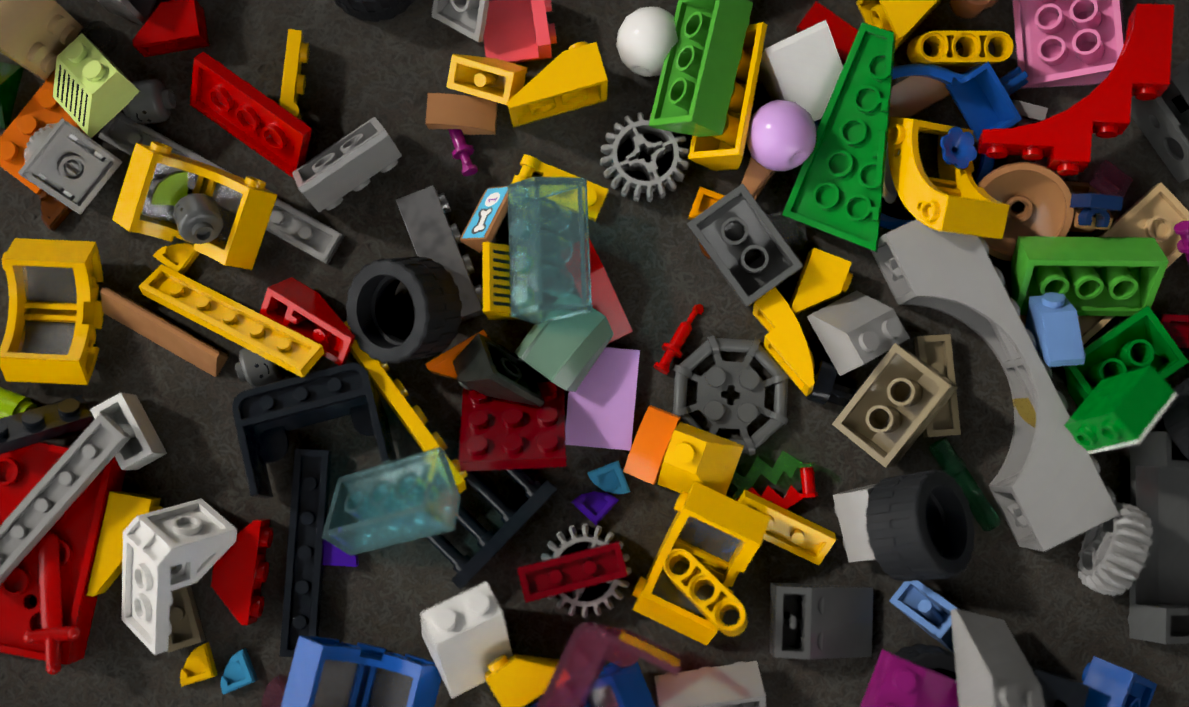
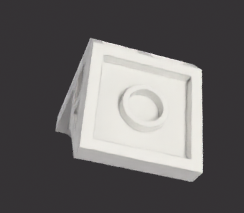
[121,498,237,655]

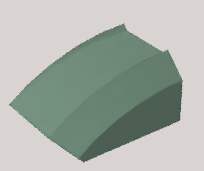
[514,294,614,392]

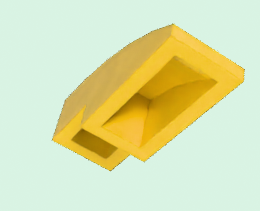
[753,287,815,397]

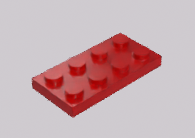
[190,52,312,179]

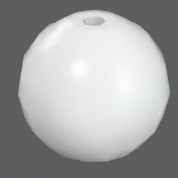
[616,7,678,77]

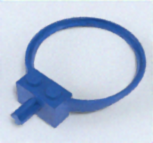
[880,61,1029,230]

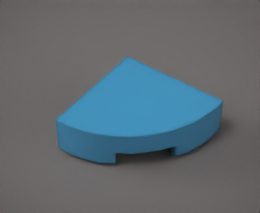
[587,461,630,494]
[221,648,258,695]

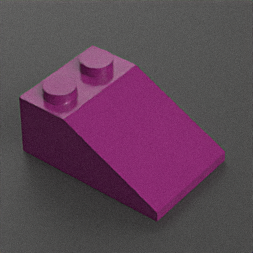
[860,649,959,707]

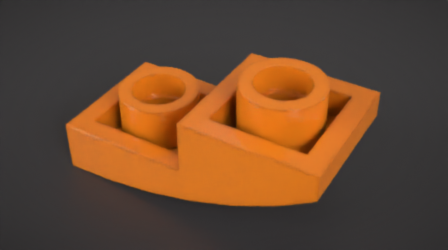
[623,405,681,485]

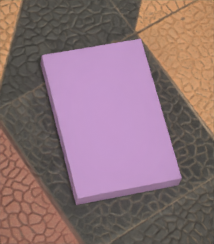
[565,347,640,451]

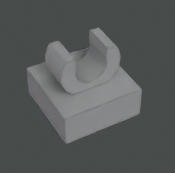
[1010,100,1048,128]

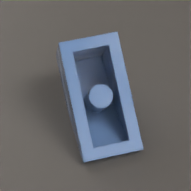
[1025,292,1085,367]
[889,580,960,653]

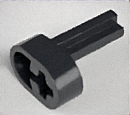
[806,355,858,407]

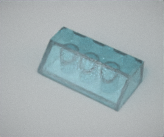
[508,177,592,324]
[322,447,461,556]

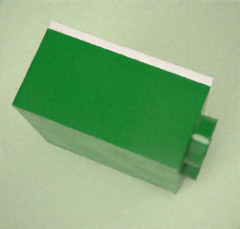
[1064,365,1177,454]

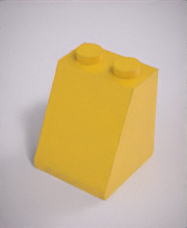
[856,0,942,50]

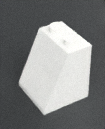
[758,20,843,131]
[421,581,513,699]

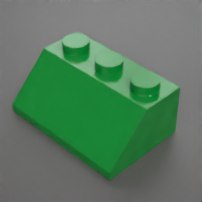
[1063,305,1189,407]

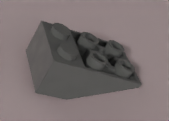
[768,582,873,659]

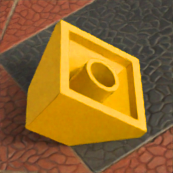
[658,421,744,496]
[484,654,569,707]

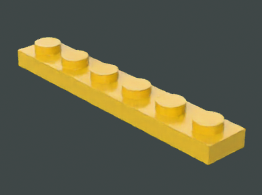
[139,264,324,378]
[344,321,467,497]

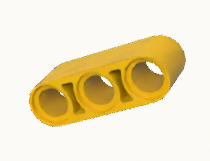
[907,31,1014,66]
[663,548,748,637]

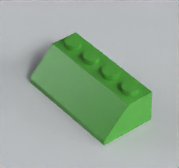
[649,0,753,137]
[1010,236,1169,316]

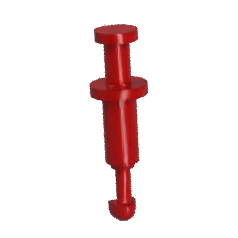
[653,304,704,375]

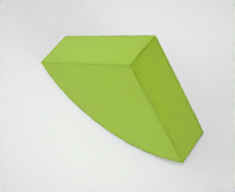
[151,170,188,205]

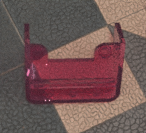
[537,622,680,707]

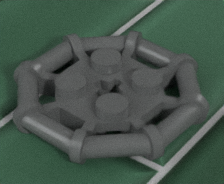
[670,335,790,456]

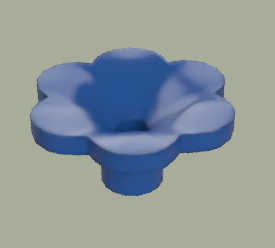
[940,126,977,170]

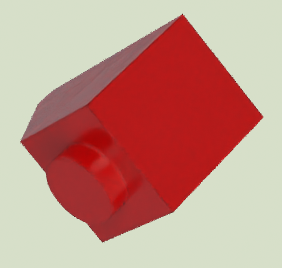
[132,0,209,57]

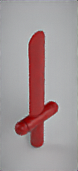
[23,532,81,675]

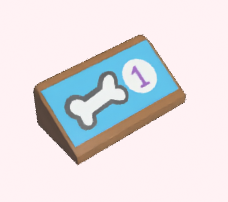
[460,186,518,253]

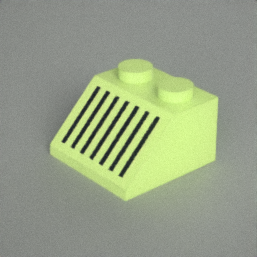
[53,33,140,138]

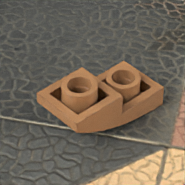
[426,93,498,135]

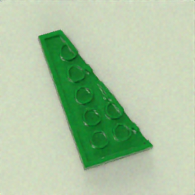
[782,22,896,253]

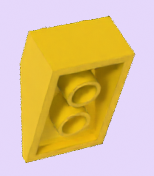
[507,41,608,127]

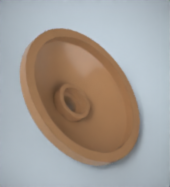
[977,162,1074,261]

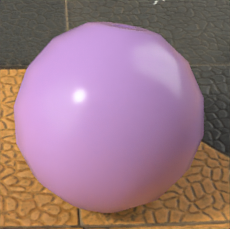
[746,100,817,171]

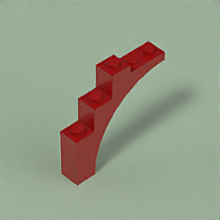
[978,3,1174,176]

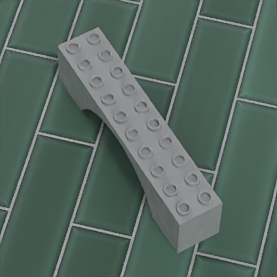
[871,219,1119,552]

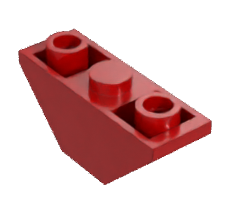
[211,519,274,626]

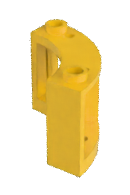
[887,117,1010,239]

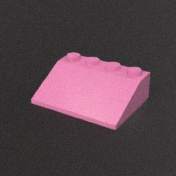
[1012,0,1125,88]

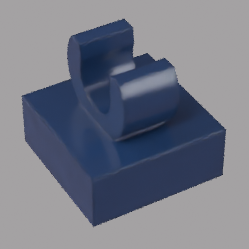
[1070,193,1123,227]

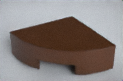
[39,190,72,231]

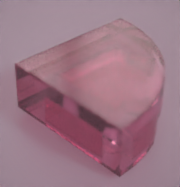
[261,675,286,707]

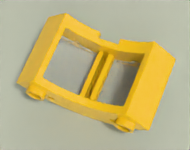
[112,141,277,270]
[0,238,103,385]
[632,481,771,646]

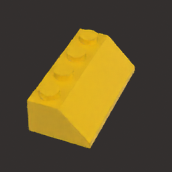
[688,22,767,171]

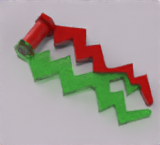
[726,450,818,509]

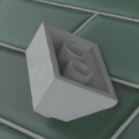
[292,116,402,212]
[654,661,766,707]

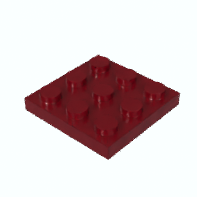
[459,382,566,472]

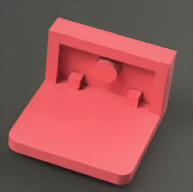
[483,0,557,63]

